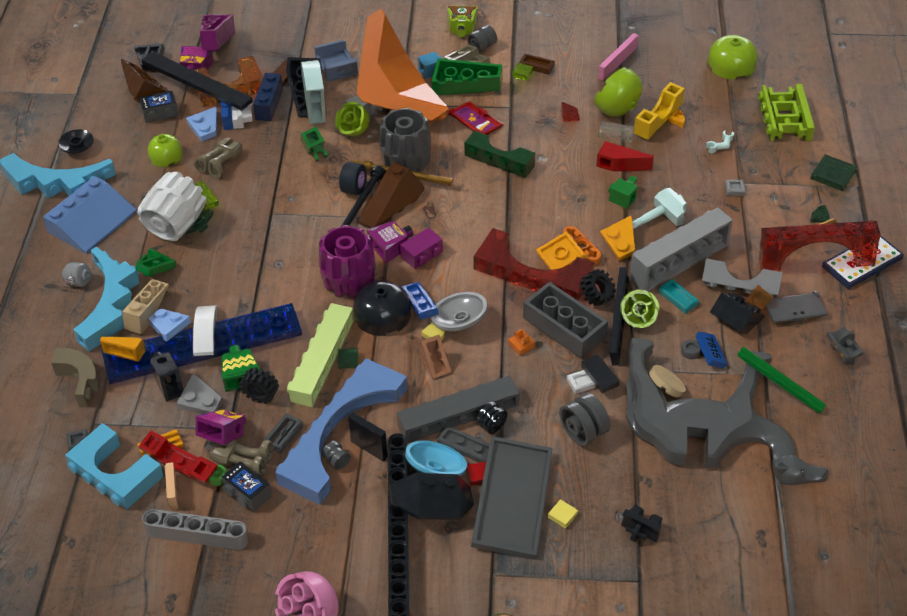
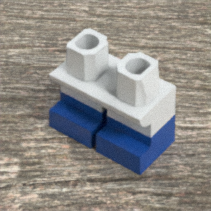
[221,101,253,130]

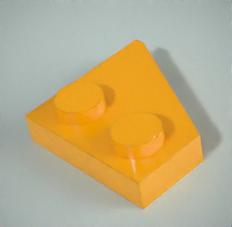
[600,216,635,262]

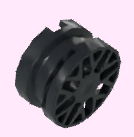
[476,401,508,434]

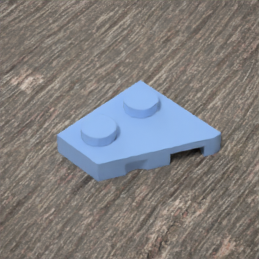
[186,107,217,142]
[148,309,191,341]

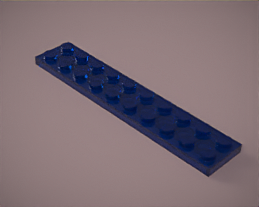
[102,303,302,384]

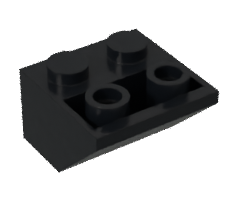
[710,292,765,333]

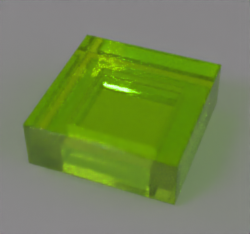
[512,63,533,81]

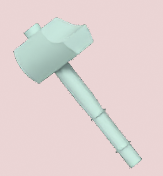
[632,188,687,229]

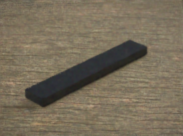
[609,267,629,366]

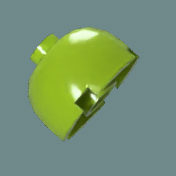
[335,102,370,137]
[147,134,183,167]
[620,289,660,328]

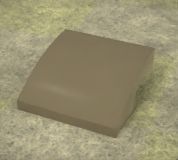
[444,44,490,63]

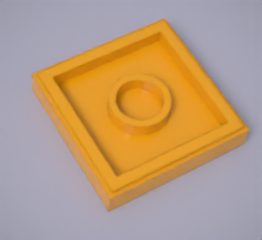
[536,231,587,277]

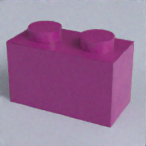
[400,227,443,269]

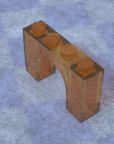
[194,56,263,107]

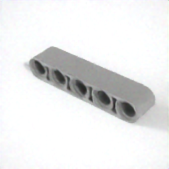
[142,509,249,550]

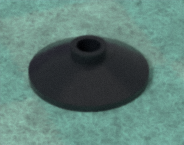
[58,129,93,154]

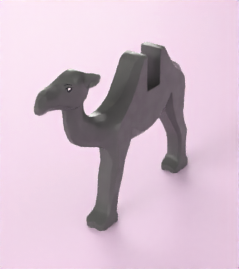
[626,338,828,485]

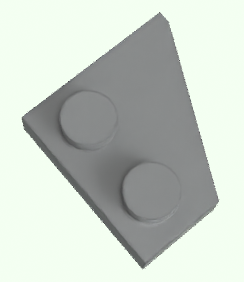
[177,375,223,414]

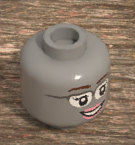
[62,262,91,287]

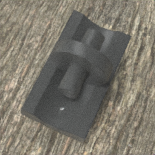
[826,327,863,364]

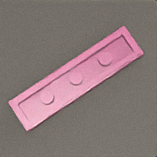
[598,33,639,81]

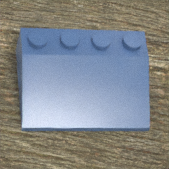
[43,176,137,254]

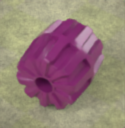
[319,225,375,298]

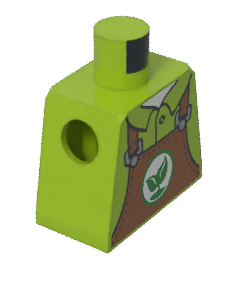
[447,6,477,37]

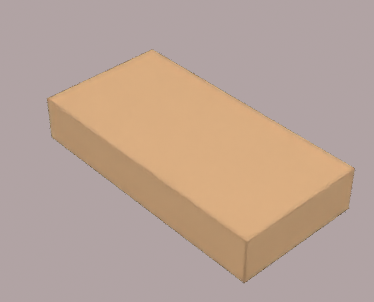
[165,463,179,510]

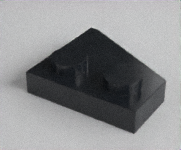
[134,44,165,70]

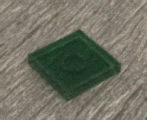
[810,154,858,191]

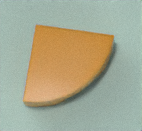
[668,108,685,128]

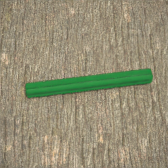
[737,347,826,413]

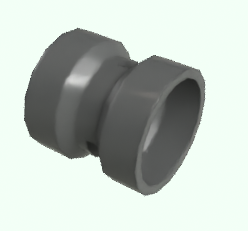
[322,440,351,470]

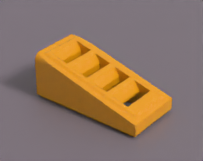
[100,337,145,361]

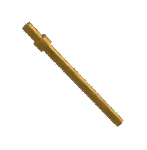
[351,160,453,186]

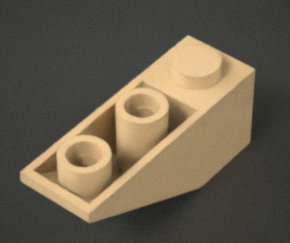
[122,279,169,334]

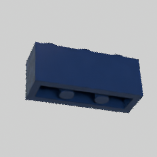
[253,73,283,121]

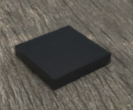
[348,412,388,461]

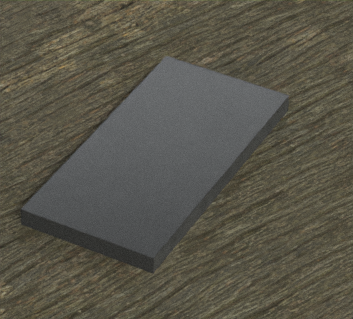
[471,436,553,560]

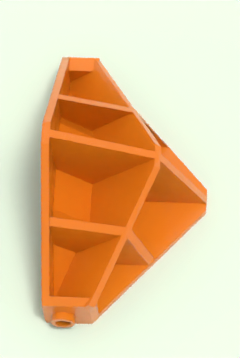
[356,9,449,126]

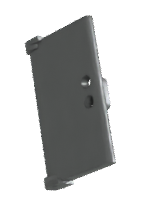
[761,291,828,323]

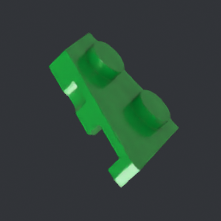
[135,248,176,277]

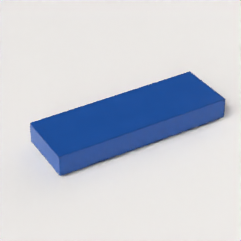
[402,282,439,320]

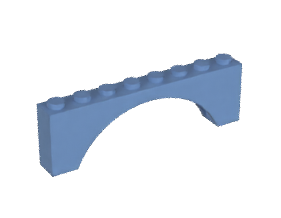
[275,358,408,505]

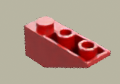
[596,141,654,172]

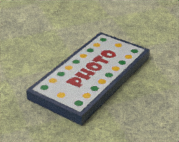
[822,233,904,289]

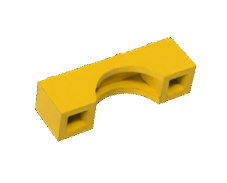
[634,82,685,140]

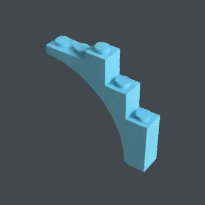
[0,153,116,198]
[73,246,139,352]

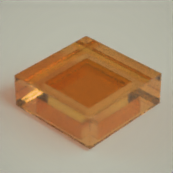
[746,285,774,312]

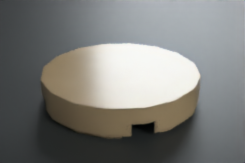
[649,365,686,397]

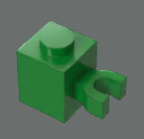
[300,126,328,162]
[608,175,638,209]

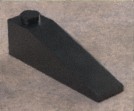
[286,57,323,118]

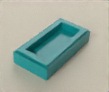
[658,279,699,314]

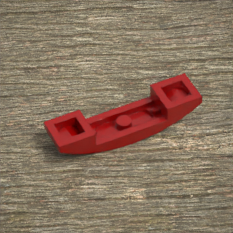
[138,430,218,484]

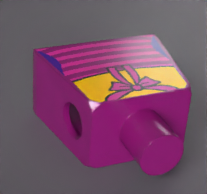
[179,46,214,75]
[196,410,246,445]

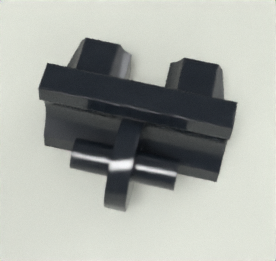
[621,505,662,542]

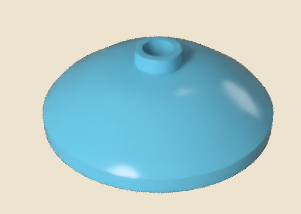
[405,441,467,476]

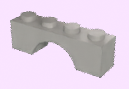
[702,258,783,298]

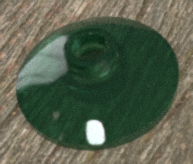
[185,209,214,234]

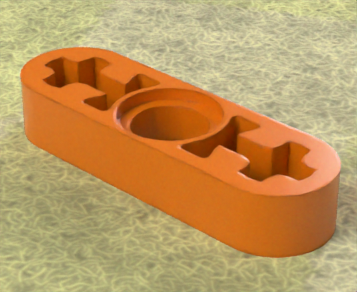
[563,226,601,266]

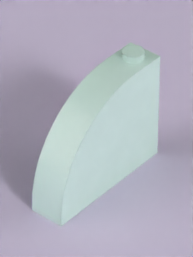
[301,60,326,124]

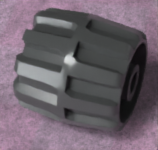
[379,108,431,172]

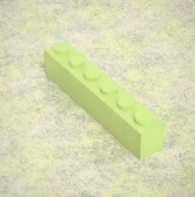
[287,303,354,407]

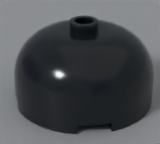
[353,281,411,336]

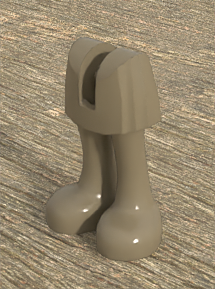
[194,138,243,179]
[209,440,273,476]

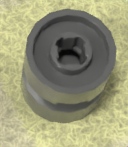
[467,25,497,52]

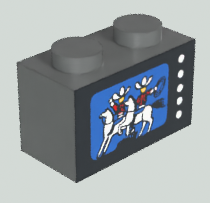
[139,91,179,123]
[222,461,272,512]

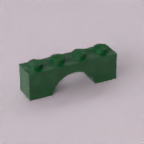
[464,130,536,178]

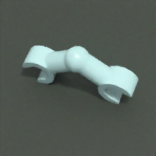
[706,130,734,154]

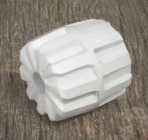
[137,171,206,242]

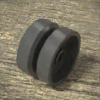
[559,392,611,446]

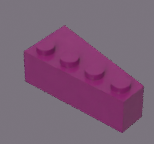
[200,14,235,52]

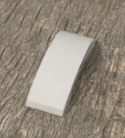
[193,305,218,356]

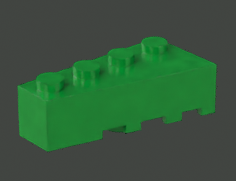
[431,58,503,95]

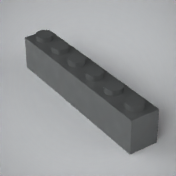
[397,376,520,443]

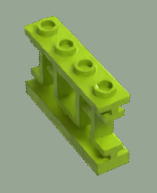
[758,84,815,141]

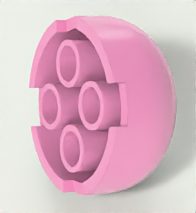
[275,571,339,616]

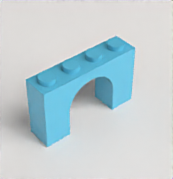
[65,423,164,510]

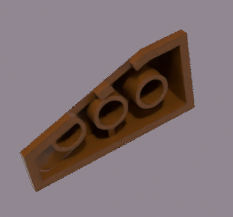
[121,58,169,103]
[358,162,425,228]

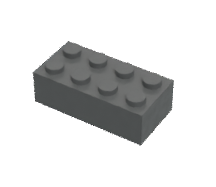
[523,282,608,358]

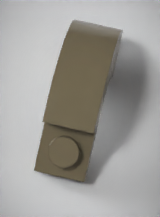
[51,348,100,407]

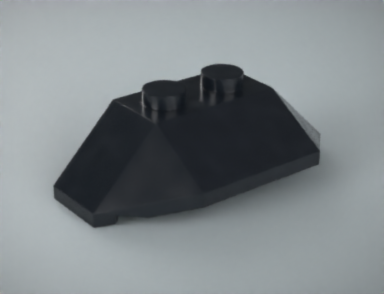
[388,473,474,520]

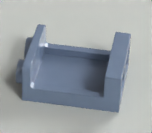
[314,39,358,82]

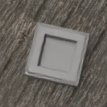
[724,180,745,197]

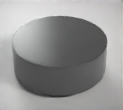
[681,340,701,359]

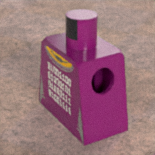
[367,221,413,263]

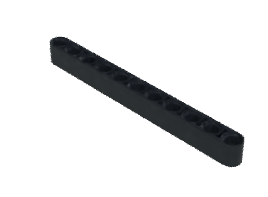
[388,433,410,616]

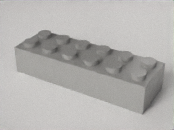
[629,207,733,291]

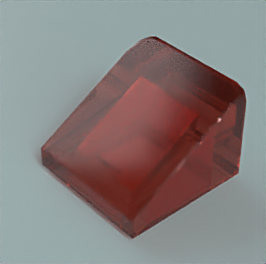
[561,102,580,122]

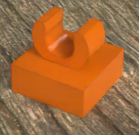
[508,329,536,356]

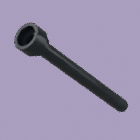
[341,165,386,227]

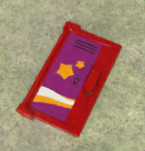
[448,101,503,135]

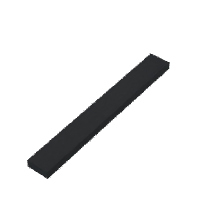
[141,51,253,111]

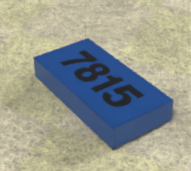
[696,331,727,368]

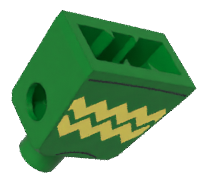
[222,345,260,392]

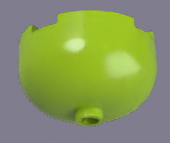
[707,35,758,80]
[594,67,643,117]

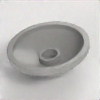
[431,292,488,332]

